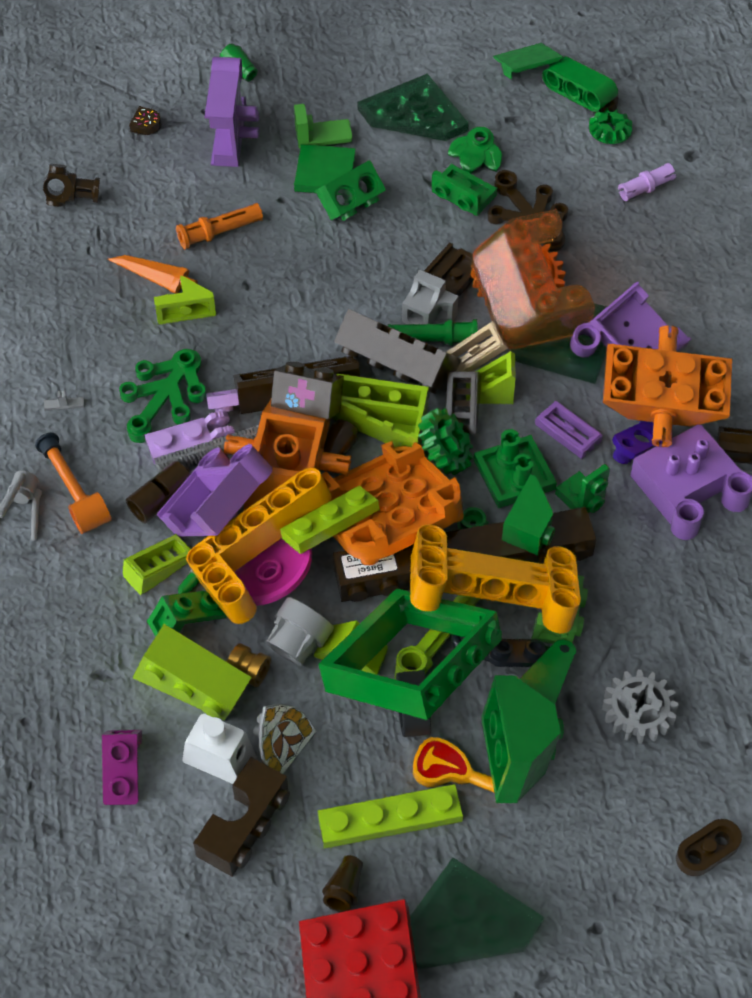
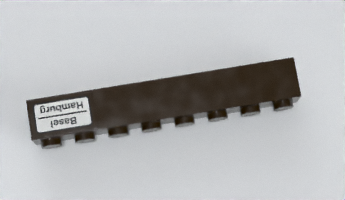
[333,507,596,602]

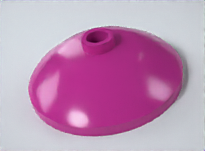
[234,538,312,606]

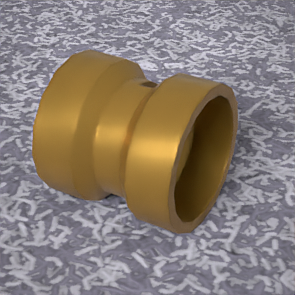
[227,643,271,687]

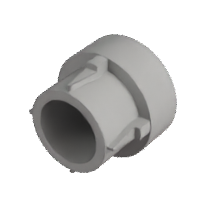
[266,597,334,666]

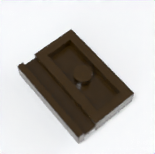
[424,242,475,297]

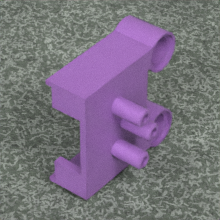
[204,57,259,167]
[570,281,691,357]
[630,424,752,540]
[156,444,273,537]

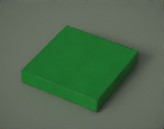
[294,144,356,195]

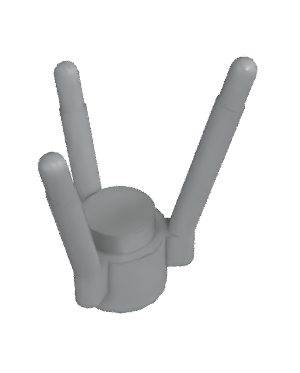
[0,471,43,541]

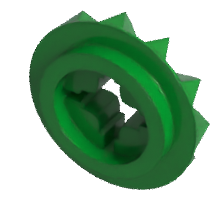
[589,108,632,144]

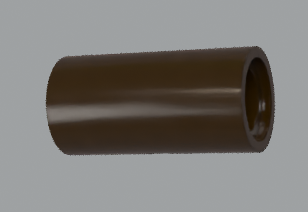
[126,461,191,524]

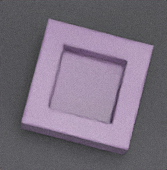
[206,389,239,413]

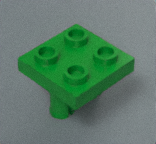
[473,429,557,509]

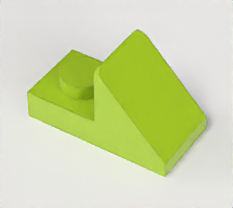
[154,276,216,325]

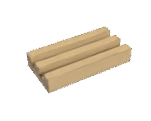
[447,321,508,372]

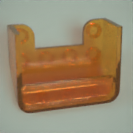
[472,209,595,349]

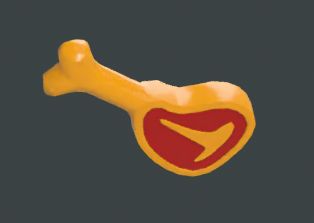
[412,737,494,793]

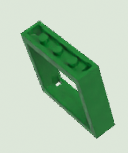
[318,588,502,720]

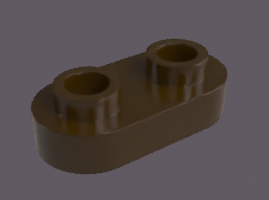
[676,819,742,876]

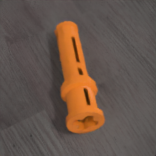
[176,203,263,250]

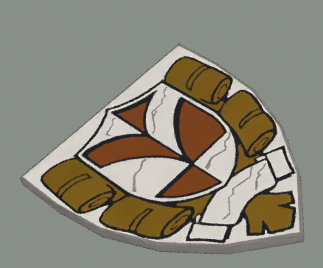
[253,703,316,774]

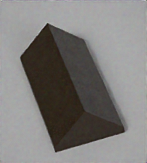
[233,356,360,414]

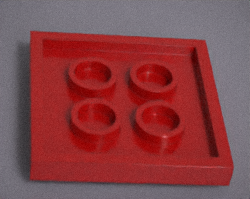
[299,899,421,998]

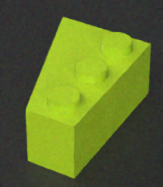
[332,374,428,447]
[132,624,252,721]

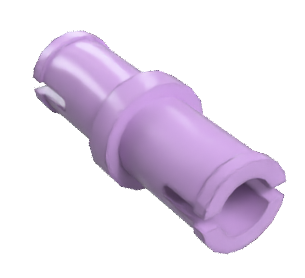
[618,163,676,201]

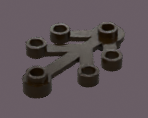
[488,170,568,252]

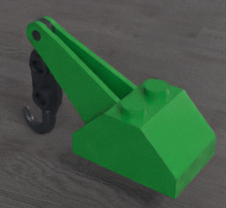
[451,634,576,803]

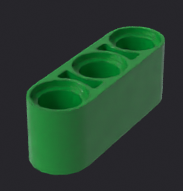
[542,56,618,112]

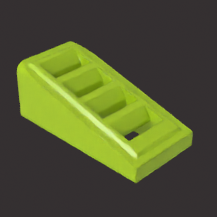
[123,534,191,595]

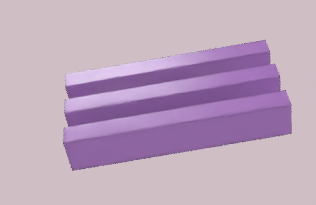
[535,401,603,459]

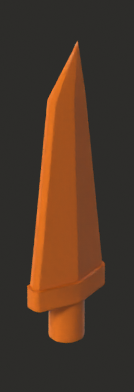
[107,255,198,294]

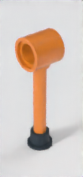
[35,432,111,534]

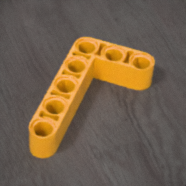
[186,468,331,624]

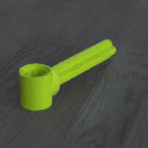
[394,595,480,680]

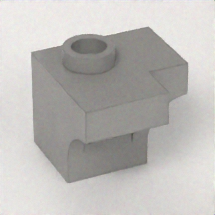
[402,270,458,324]

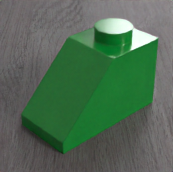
[502,474,556,555]

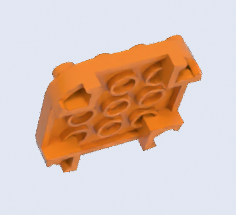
[321,441,464,565]

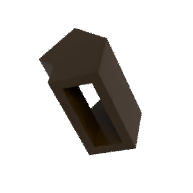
[717,426,752,464]

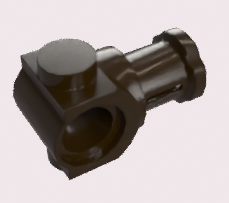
[43,164,100,207]

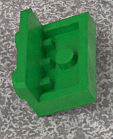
[432,164,497,216]

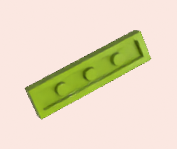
[317,784,463,849]

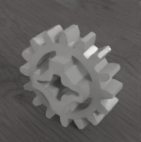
[602,669,678,744]

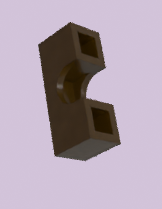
[193,757,290,877]

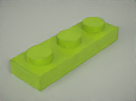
[280,485,380,554]

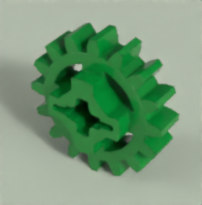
[418,407,474,475]

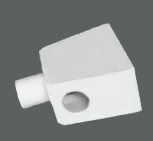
[182,714,257,784]

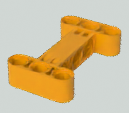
[410,524,581,634]

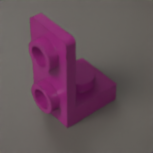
[102,730,142,805]

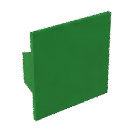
[493,43,563,80]

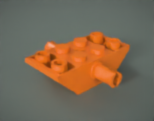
[603,325,732,447]
[224,399,352,511]

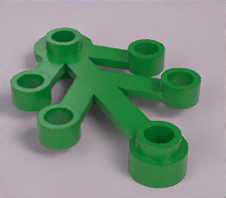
[119,349,206,443]

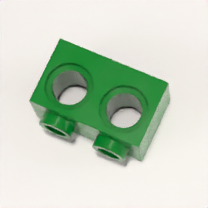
[315,160,386,221]

